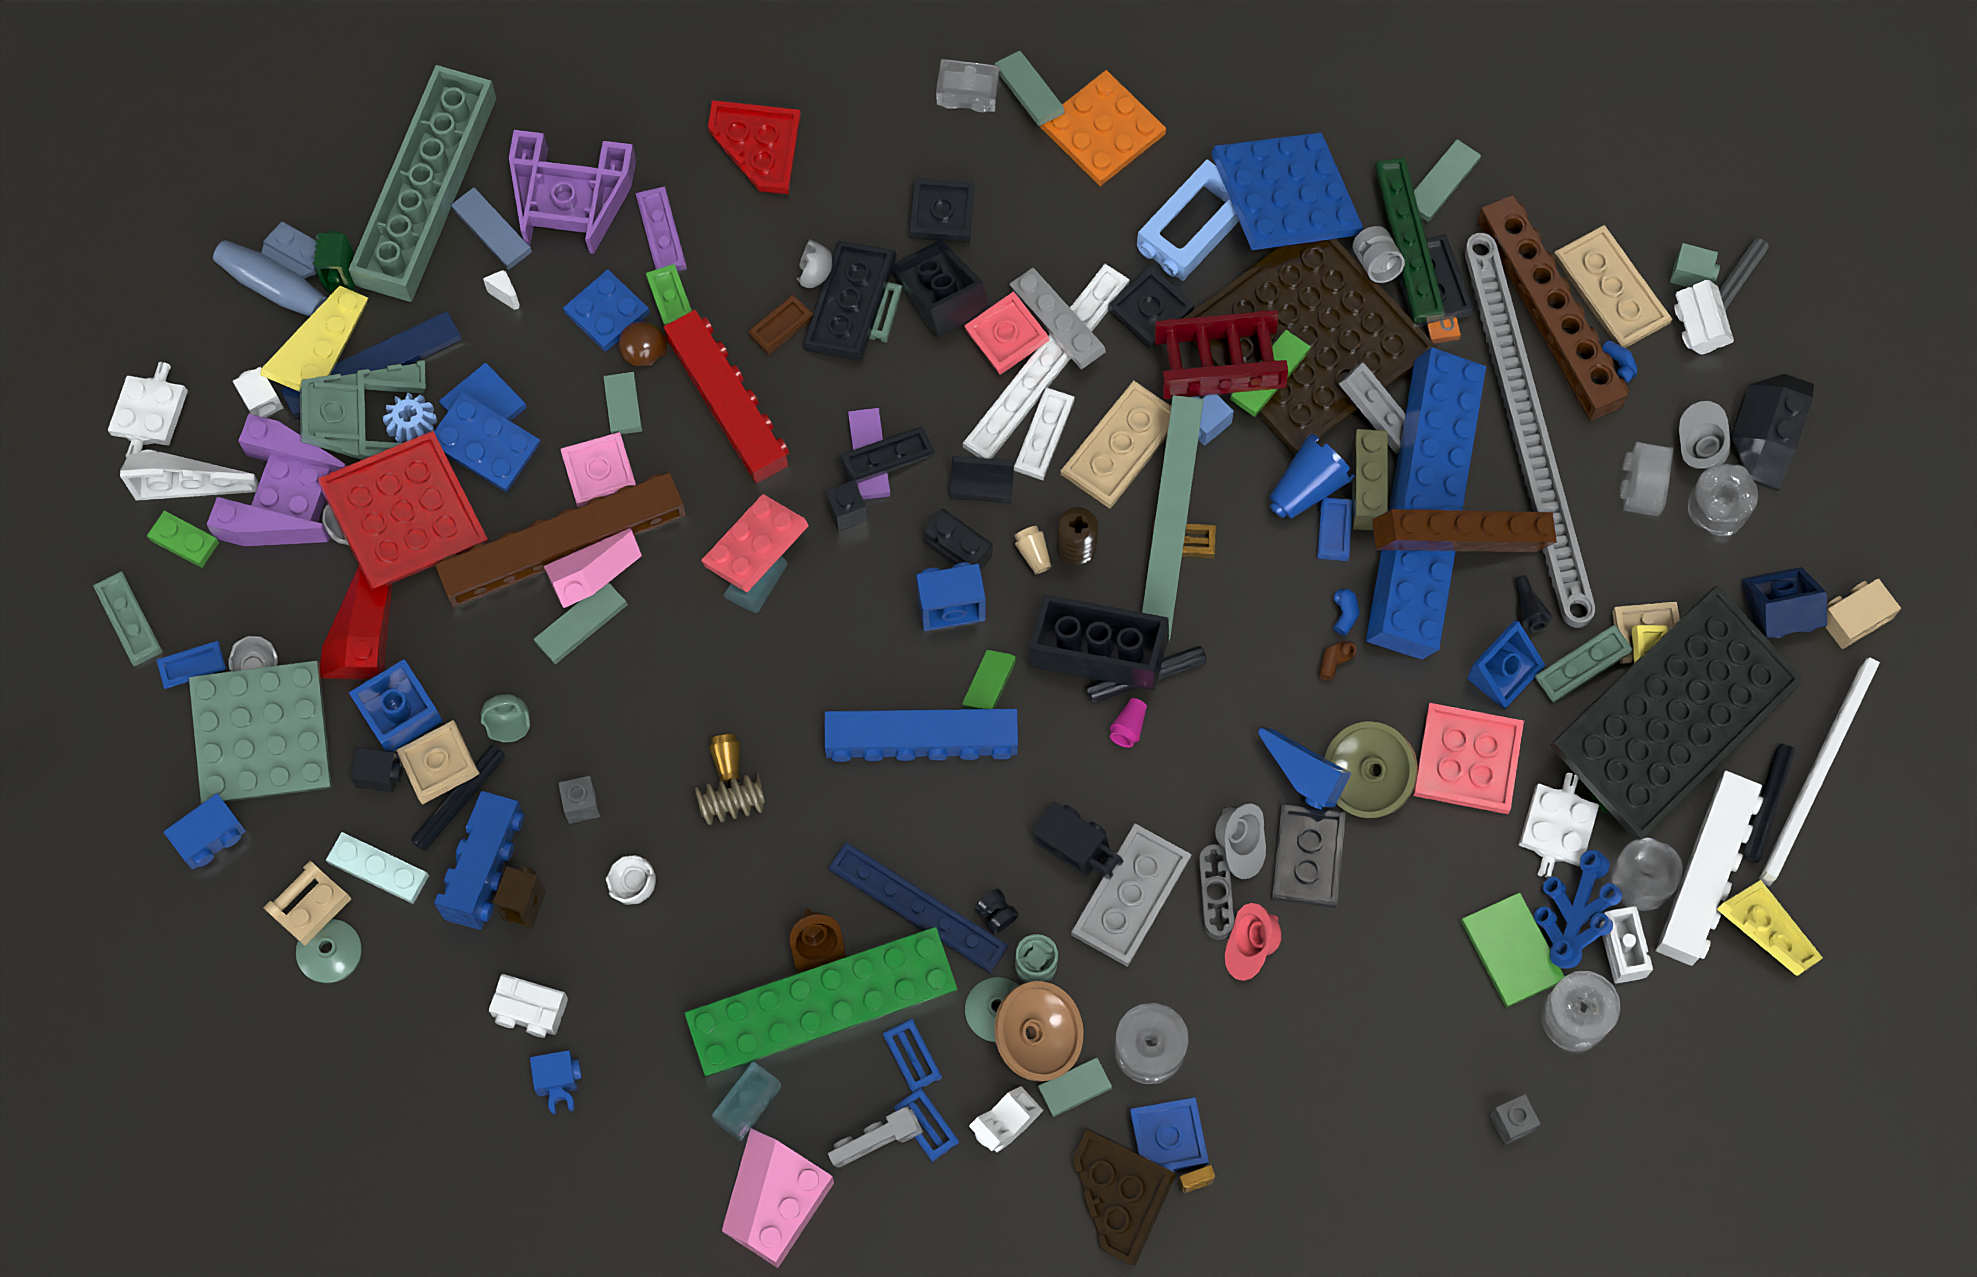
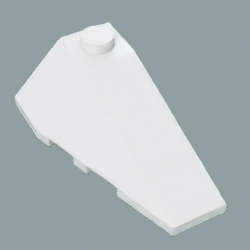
[120,450,259,500]

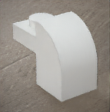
[969,1086,1043,1152]

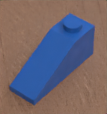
[1258,727,1352,810]

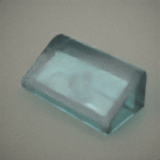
[723,556,787,613]

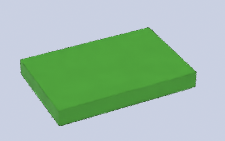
[1461,893,1566,1008]

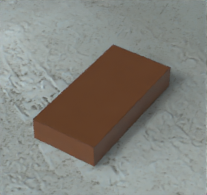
[748,294,813,356]

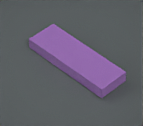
[636,186,687,271]
[848,408,890,500]

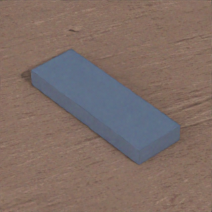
[451,188,532,270]

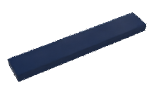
[280,311,462,419]
[828,842,1009,974]

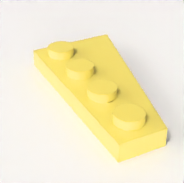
[260,286,368,392]

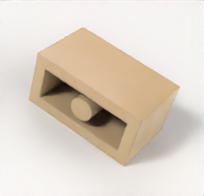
[1825,578,1901,650]

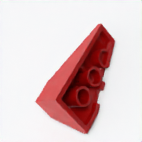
[320,567,392,679]

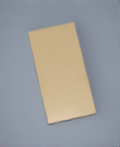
[1553,225,1672,348]
[1061,380,1171,509]

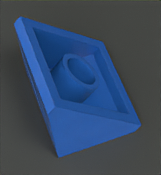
[1467,620,1546,709]

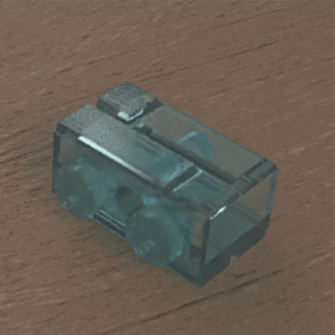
[712,1062,781,1141]

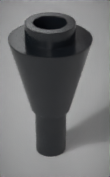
[1515,575,1552,632]

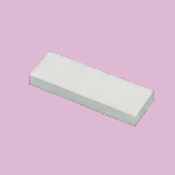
[1014,387,1075,480]

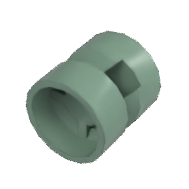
[1015,934,1058,983]

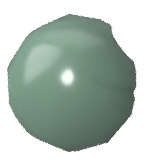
[480,694,530,742]

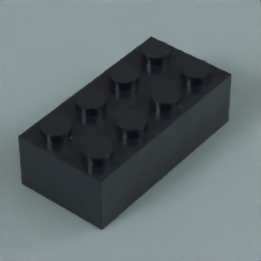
[1029,594,1169,691]

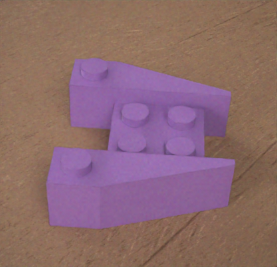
[509,130,636,254]
[207,414,346,546]

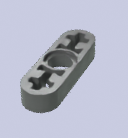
[1199,845,1234,940]

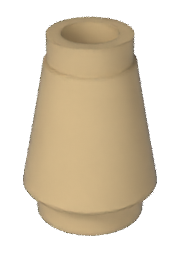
[1014,526,1052,575]

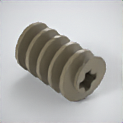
[695,772,765,825]

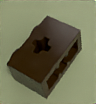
[493,865,546,929]

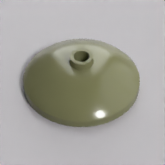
[1325,721,1418,818]

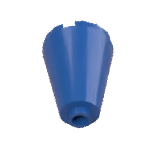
[1269,433,1355,519]

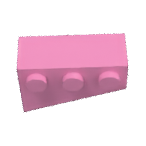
[722,1128,834,1268]

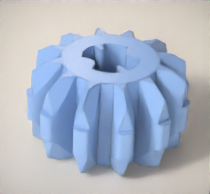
[383,393,437,443]

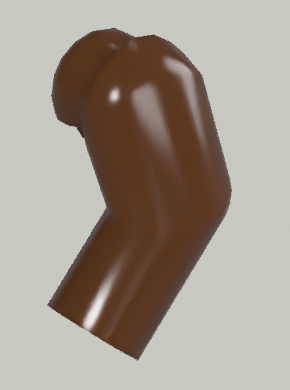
[1318,641,1357,681]

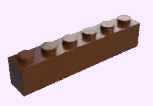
[1372,509,1557,552]

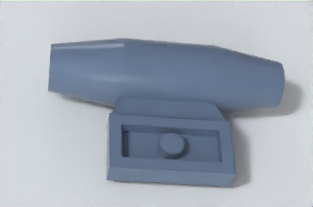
[213,222,327,317]

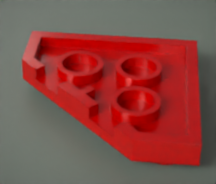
[708,100,801,194]

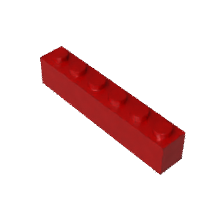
[663,310,789,484]

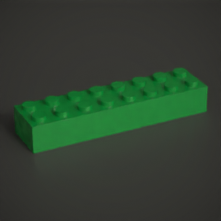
[684,927,958,1077]

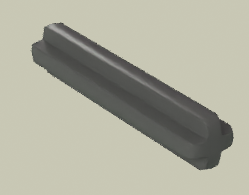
[1719,238,1769,310]

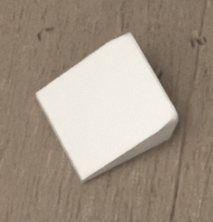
[483,270,520,310]

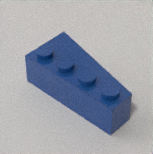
[434,791,525,930]

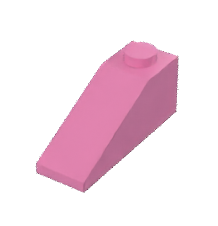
[544,528,642,608]

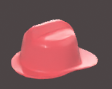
[1225,903,1282,981]

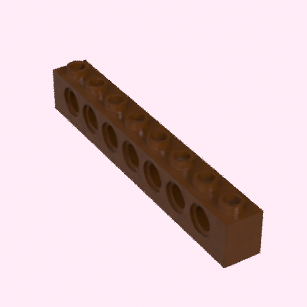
[1477,195,1628,421]

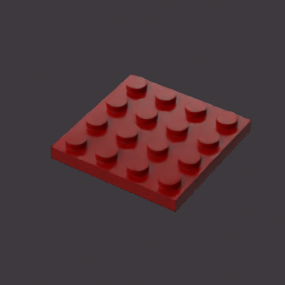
[318,431,488,592]

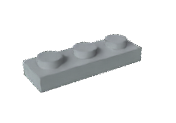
[1339,362,1406,454]

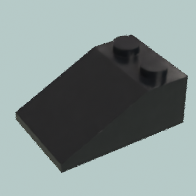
[891,240,990,337]

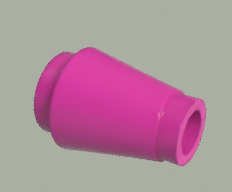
[1110,698,1147,748]

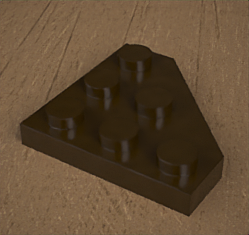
[1073,1129,1177,1266]

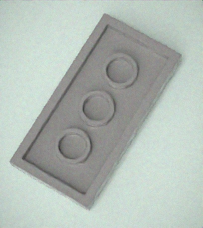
[1071,824,1192,967]

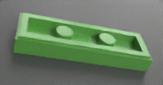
[1230,330,1311,417]

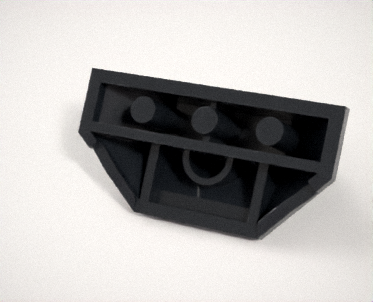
[1731,374,1814,491]

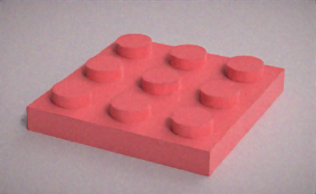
[1413,703,1524,814]

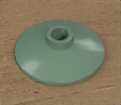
[296,919,362,983]
[965,977,1019,1042]

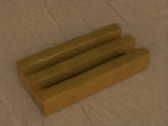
[1153,522,1216,558]

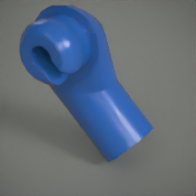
[1602,340,1638,383]
[1333,589,1360,636]

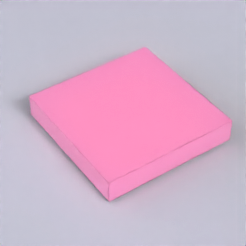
[561,432,636,507]

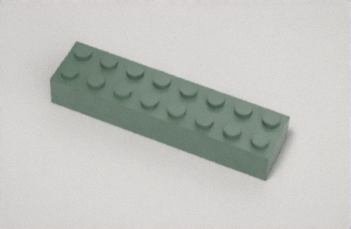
[348,65,497,302]

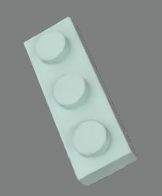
[326,832,429,904]

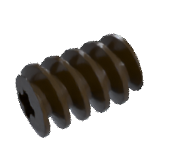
[1057,507,1098,566]

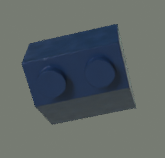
[1742,567,1827,638]

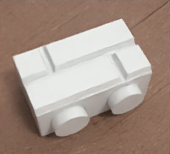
[1674,280,1734,355]
[1599,906,1653,983]
[489,974,568,1038]

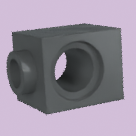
[558,776,600,824]
[1489,1094,1541,1145]

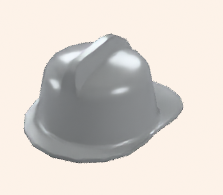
[1679,401,1730,471]
[1215,803,1266,879]

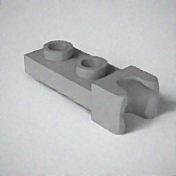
[828,1106,923,1168]

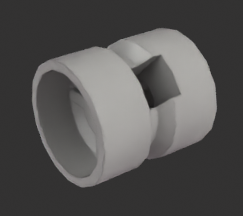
[1353,226,1405,283]

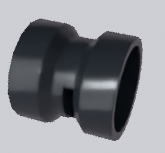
[974,889,1019,934]

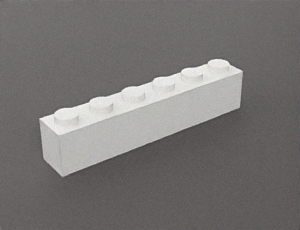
[1655,771,1763,966]

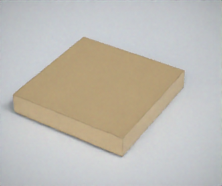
[397,720,480,804]

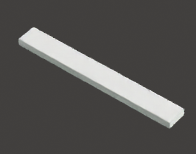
[963,264,1130,459]
[1759,658,1880,886]

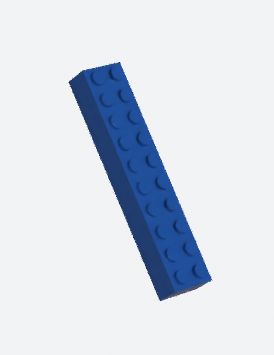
[1366,347,1486,660]

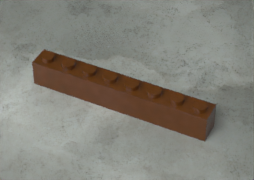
[435,472,686,608]

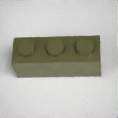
[1352,429,1388,531]

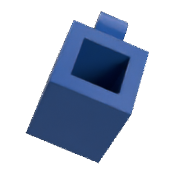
[530,1050,582,1115]

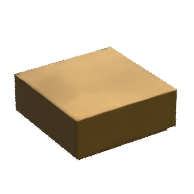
[1178,1165,1215,1194]

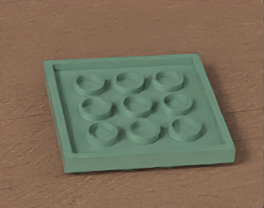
[189,661,332,804]

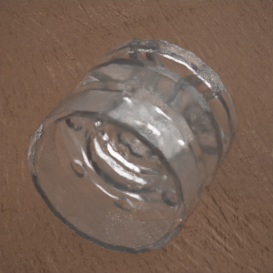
[1541,971,1621,1051]

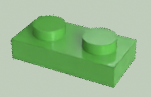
[646,264,692,326]
[147,511,219,568]

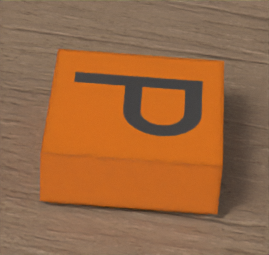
[1425,317,1461,344]

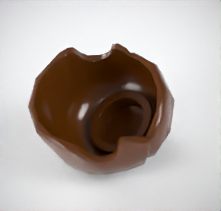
[618,321,667,366]

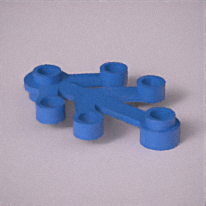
[1534,850,1623,969]

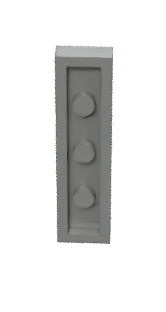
[1009,268,1106,369]

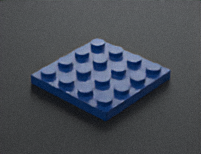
[1211,132,1363,250]

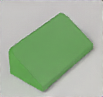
[962,650,1016,709]

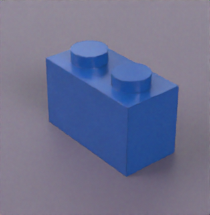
[164,793,246,870]

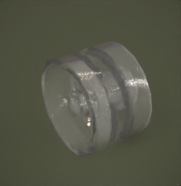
[1114,1003,1189,1084]

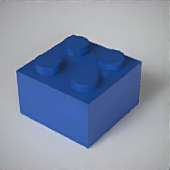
[916,562,986,631]
[349,659,443,752]

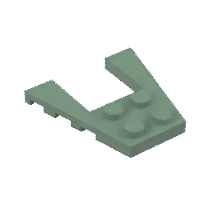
[300,360,426,460]

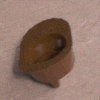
[790,909,846,973]

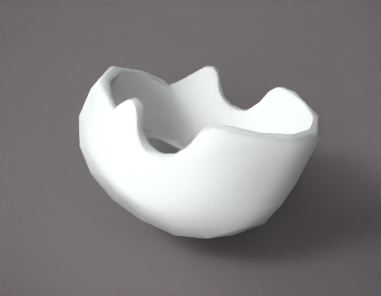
[606,855,656,905]

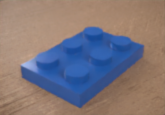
[434,392,541,493]

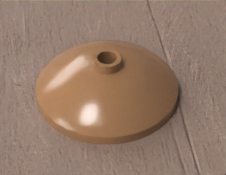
[994,981,1084,1081]

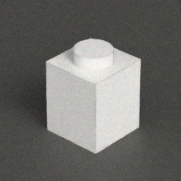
[233,367,283,418]

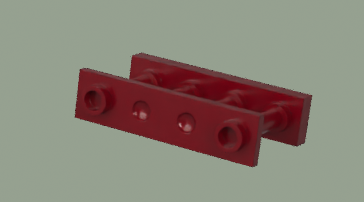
[1155,310,1288,399]

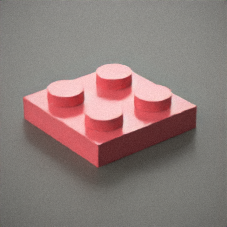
[964,291,1050,375]

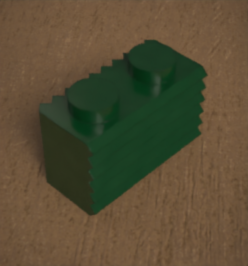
[313,230,355,293]

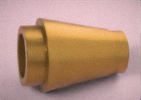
[709,734,740,782]

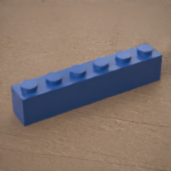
[825,709,1018,762]

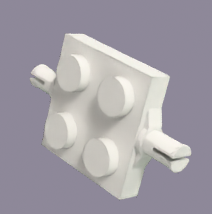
[108,362,188,458]
[1519,773,1599,878]

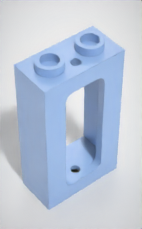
[1137,159,1239,281]

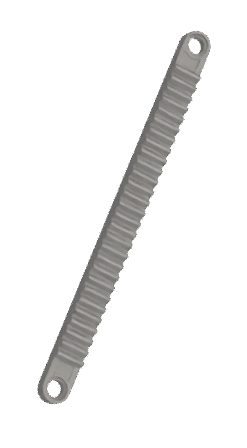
[1464,233,1595,628]

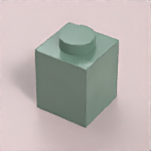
[1670,243,1720,287]

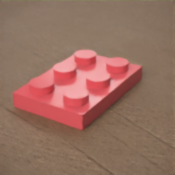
[701,494,809,593]

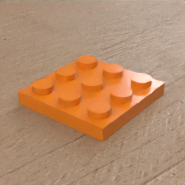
[1040,70,1166,187]

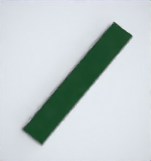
[1375,157,1445,323]

